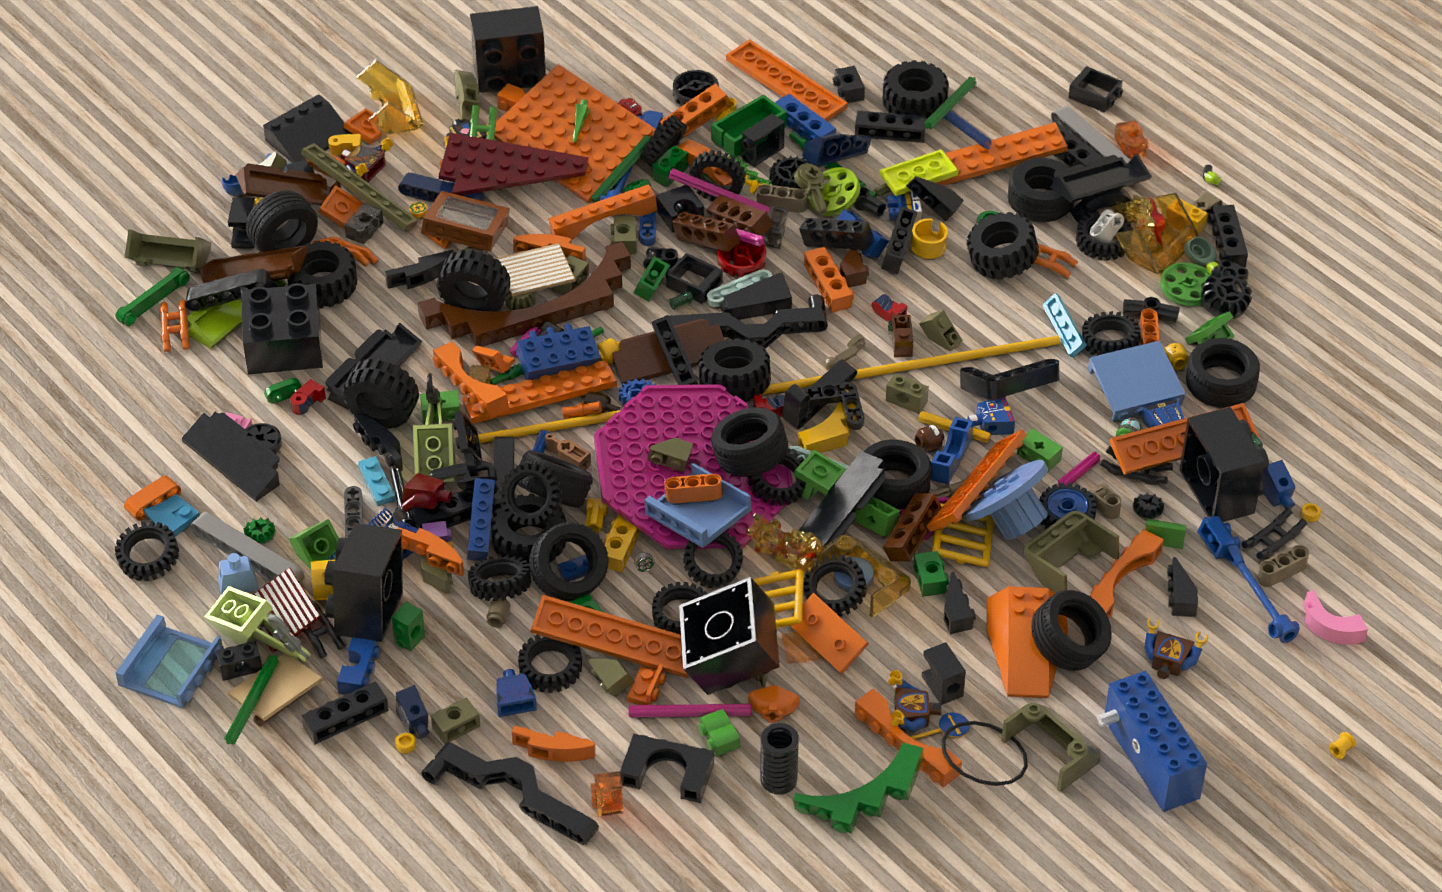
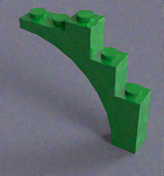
[793,742,924,834]

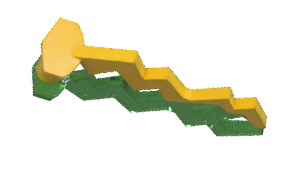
[728,156,771,194]

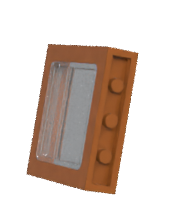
[421,191,510,252]

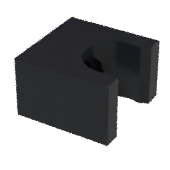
[656,185,704,233]
[228,197,256,249]
[922,642,966,705]

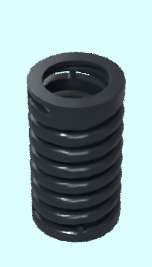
[760,723,799,795]

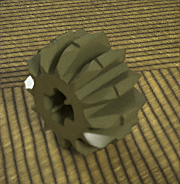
[505,291,536,310]

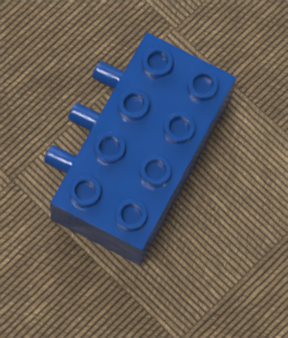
[516,323,601,380]

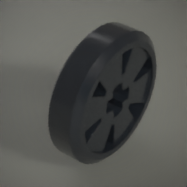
[245,423,282,454]

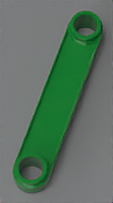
[115,267,190,326]

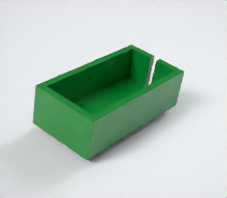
[711,94,787,157]

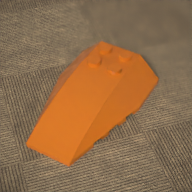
[987,586,1068,698]

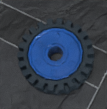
[1039,483,1096,529]

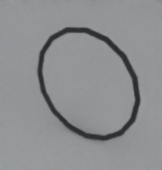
[941,721,1028,786]

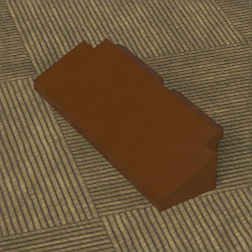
[236,163,341,206]
[199,245,308,284]
[612,319,724,385]

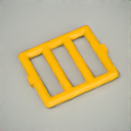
[932,503,994,567]
[753,569,804,631]

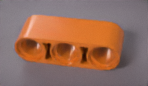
[1139,308,1160,345]
[664,474,723,503]
[124,475,181,521]

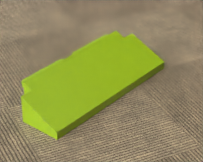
[187,280,287,349]

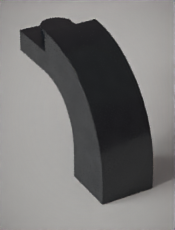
[1070,188,1136,223]

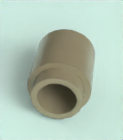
[487,598,511,628]

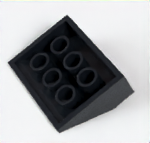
[263,94,352,163]

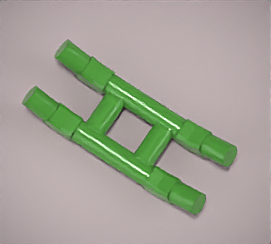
[470,105,497,140]

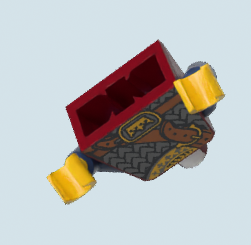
[341,138,394,183]

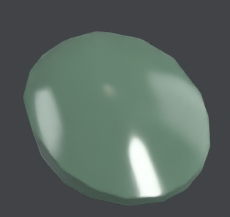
[1184,237,1217,266]

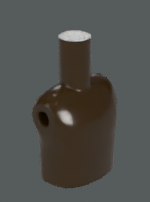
[583,392,620,414]

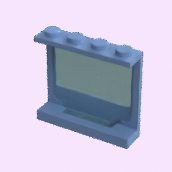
[116,614,224,709]

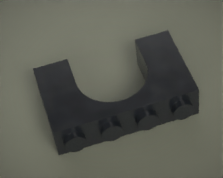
[619,734,714,803]

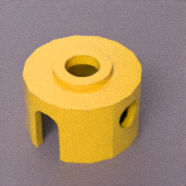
[910,218,948,259]
[311,560,335,601]

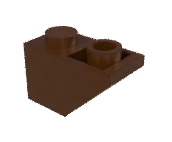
[840,249,869,288]
[892,315,913,357]

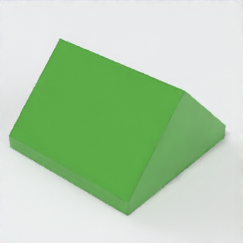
[1146,519,1186,549]

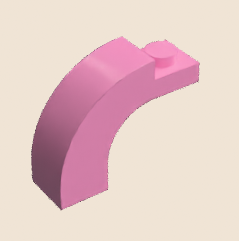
[1303,591,1368,645]

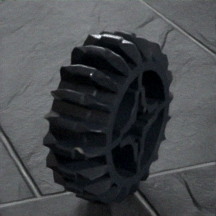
[769,155,810,189]

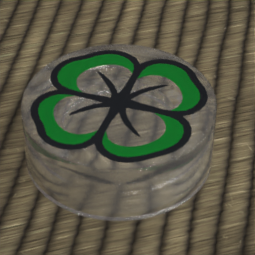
[634,552,655,572]

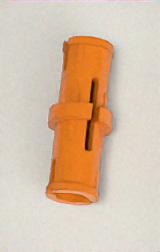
[562,401,602,419]

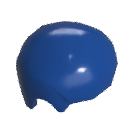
[221,174,243,197]

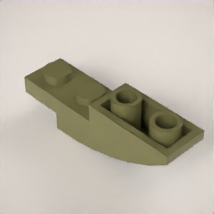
[454,69,480,122]

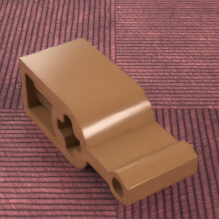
[545,433,591,470]

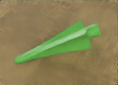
[573,99,590,143]

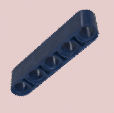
[398,173,485,203]

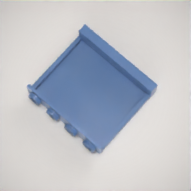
[1088,341,1185,422]
[644,463,752,548]

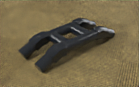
[1100,446,1173,485]
[1241,508,1308,560]
[287,598,345,658]

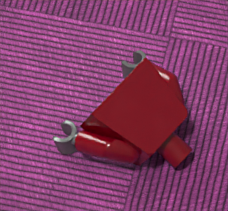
[393,473,452,521]

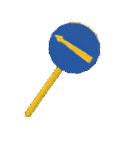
[911,712,970,740]

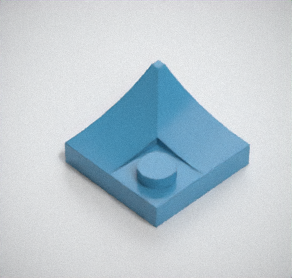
[143,494,200,536]

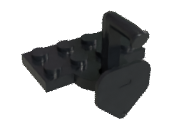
[430,411,498,490]

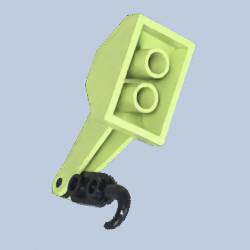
[413,373,456,483]

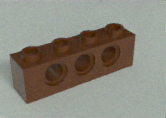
[706,195,773,236]
[672,212,740,252]
[883,493,942,562]

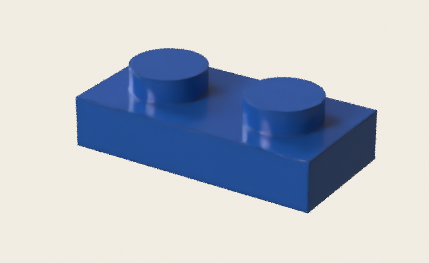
[557,554,588,582]

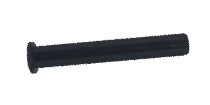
[390,468,416,527]

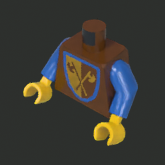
[1144,618,1208,679]
[888,670,941,733]

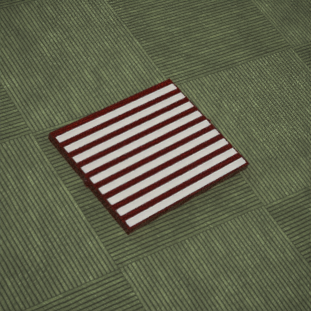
[252,567,322,653]

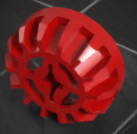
[717,241,766,278]

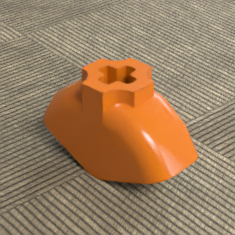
[748,685,800,723]

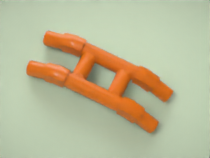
[312,236,379,267]
[1034,244,1078,279]
[160,300,190,352]

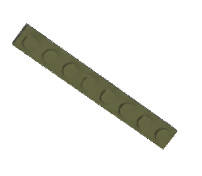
[301,143,418,231]

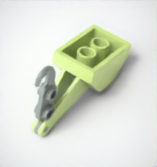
[204,586,311,663]

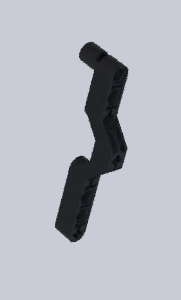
[669,294,828,348]
[421,742,599,845]

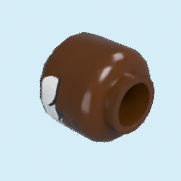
[914,425,944,452]

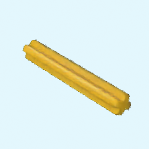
[918,411,991,443]

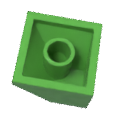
[288,519,339,570]

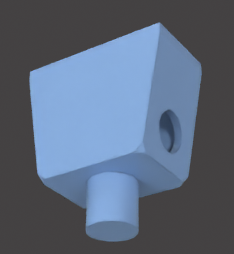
[218,553,259,595]

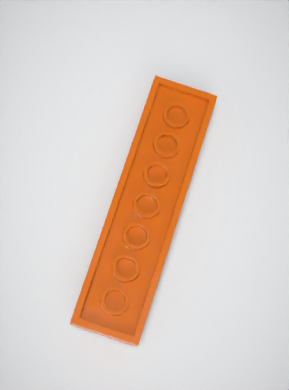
[726,39,848,122]
[937,122,1067,186]
[462,360,617,424]
[1109,403,1259,475]
[927,429,1027,532]
[530,595,688,678]

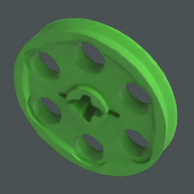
[1160,262,1210,306]

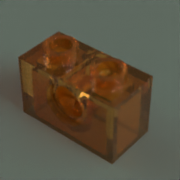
[1114,120,1149,159]
[591,771,623,817]

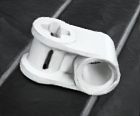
[1090,210,1124,243]

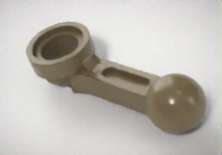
[824,334,866,370]

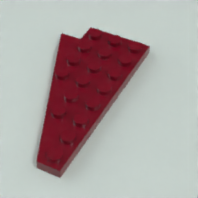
[438,133,589,195]

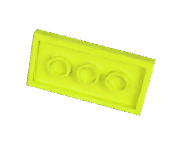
[879,149,959,196]

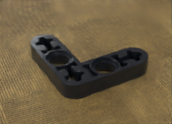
[804,382,864,430]

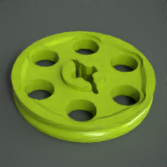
[808,167,860,216]

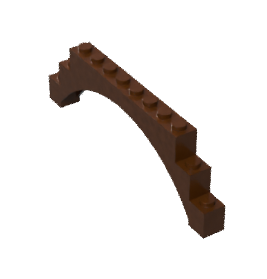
[418,242,631,347]

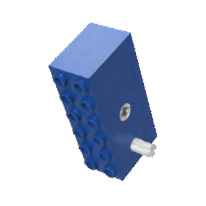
[1097,671,1207,812]

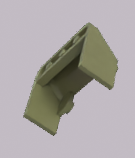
[125,229,212,273]
[1024,511,1119,593]
[1001,703,1101,792]

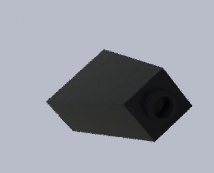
[721,272,792,320]

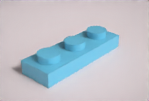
[358,456,396,506]

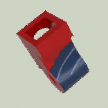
[871,294,907,325]
[290,379,326,415]
[754,395,785,417]

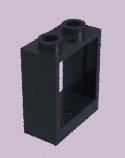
[1068,66,1123,113]
[742,114,785,167]
[665,253,723,304]

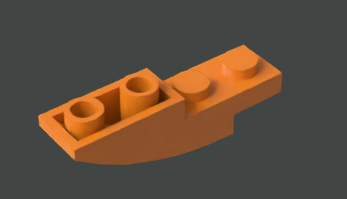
[677,140,732,186]
[513,234,586,261]
[397,527,464,576]
[511,726,596,762]

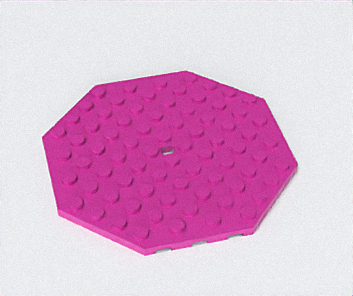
[594,385,793,549]

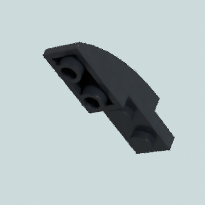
[385,249,454,289]
[353,413,403,471]

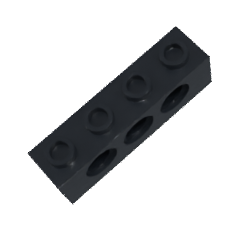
[855,110,926,143]
[1054,121,1103,167]
[1209,205,1248,267]
[881,206,918,274]
[799,218,874,250]
[651,315,698,385]
[411,487,494,529]
[301,681,389,745]

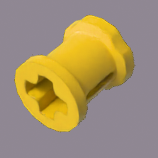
[1329,732,1356,759]

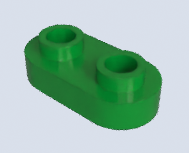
[264,378,302,403]

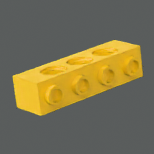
[604,513,641,573]

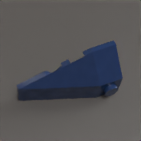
[802,133,871,167]

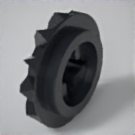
[1133,492,1164,519]

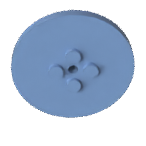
[961,460,1048,540]

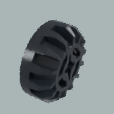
[673,70,719,106]
[1200,270,1252,320]

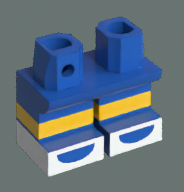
[887,191,922,224]

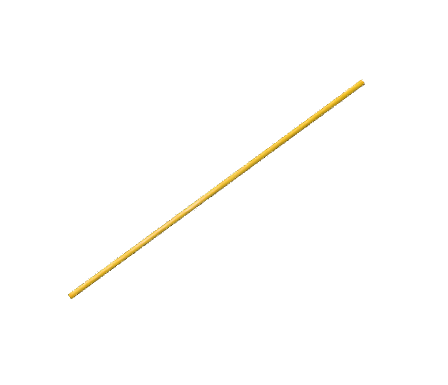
[478,335,1060,443]

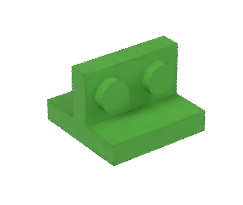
[1185,311,1235,344]
[794,450,846,500]

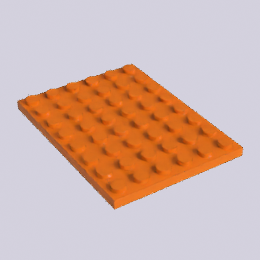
[494,64,656,204]

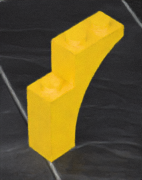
[798,390,858,453]

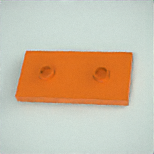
[790,593,869,674]

